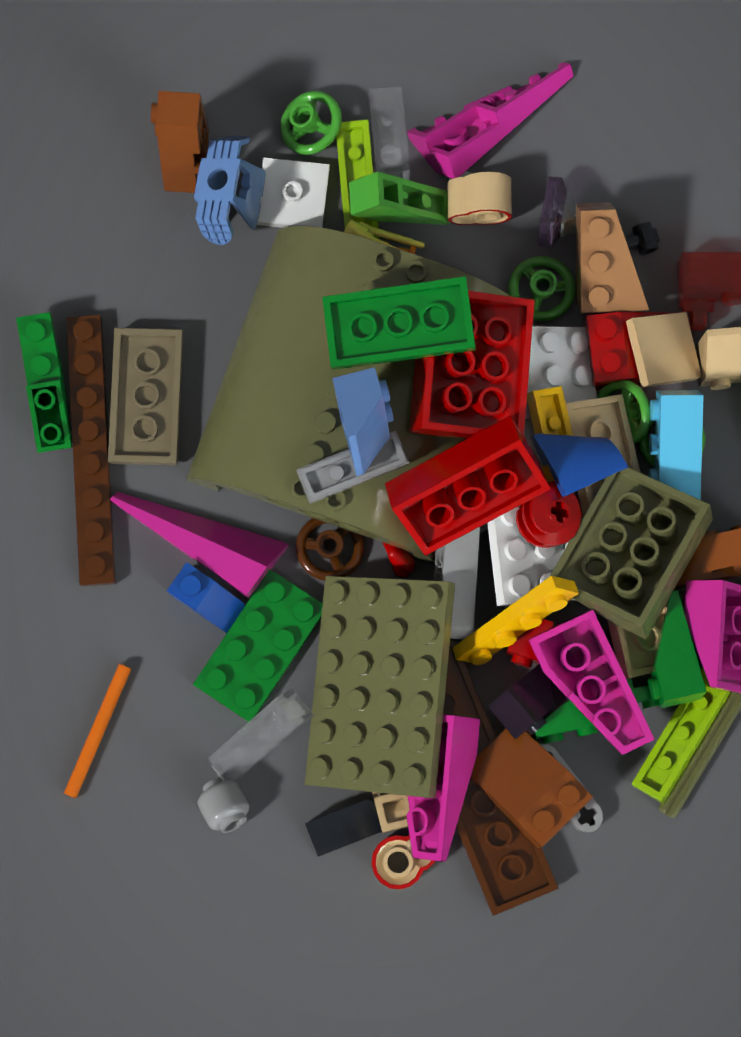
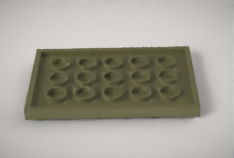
[305,576,455,798]

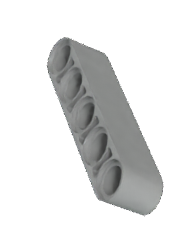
[434,527,480,639]

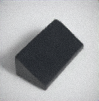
[305,798,382,857]

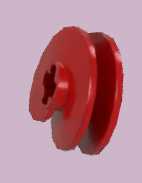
[516,481,581,548]

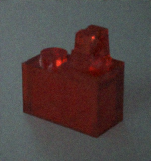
[677,252,741,330]

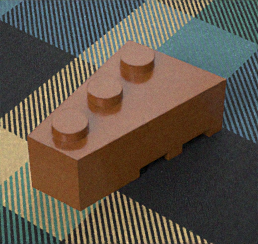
[674,525,741,590]

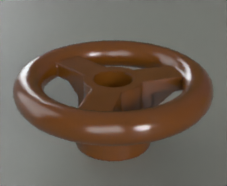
[296,518,364,581]

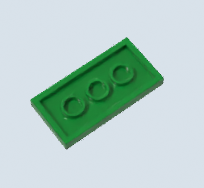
[322,276,476,370]
[192,569,323,723]

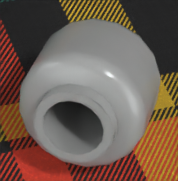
[197,778,249,833]

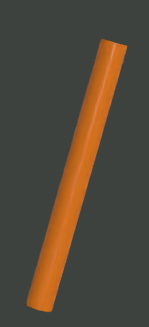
[63,664,131,798]

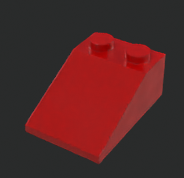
[582,312,671,391]

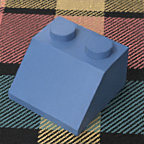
[332,367,394,476]

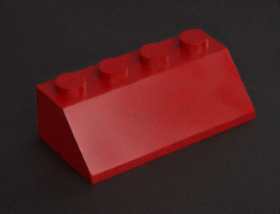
[385,415,551,556]

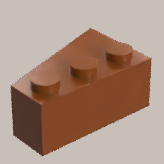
[151,91,209,193]

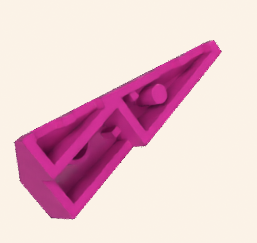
[407,62,574,179]
[110,492,289,598]

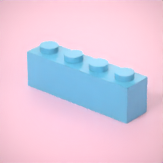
[648,390,704,500]

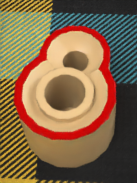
[447,172,512,225]
[371,835,435,890]

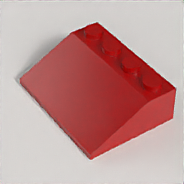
[409,290,535,438]

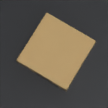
[626,312,702,388]

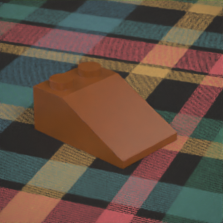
[470,729,593,848]

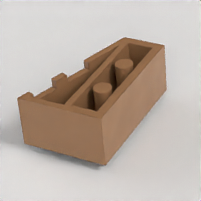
[576,202,649,313]

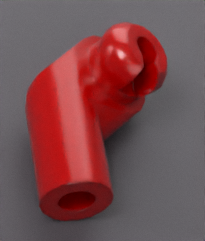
[382,542,415,578]

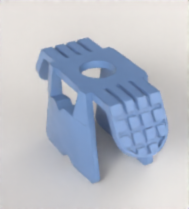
[194,136,266,245]

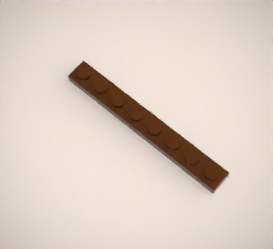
[66,315,116,587]

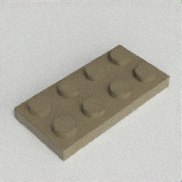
[108,328,184,466]

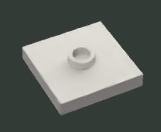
[257,158,330,228]

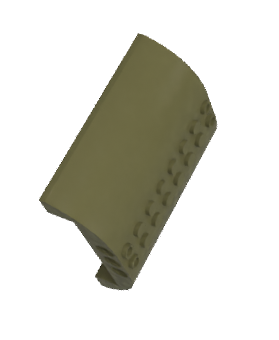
[186,226,510,566]

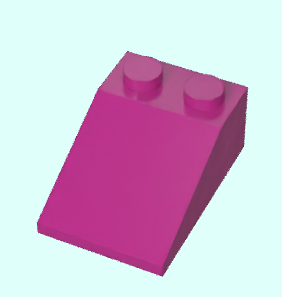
[683,580,741,694]

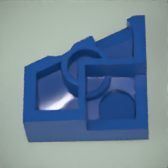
[530,434,628,497]

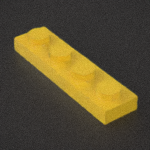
[452,575,579,665]

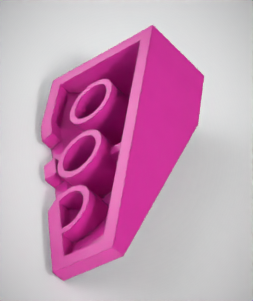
[528,610,655,755]
[406,715,480,862]

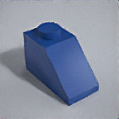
[167,562,246,634]

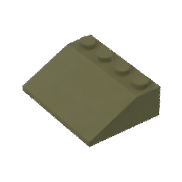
[550,467,713,639]

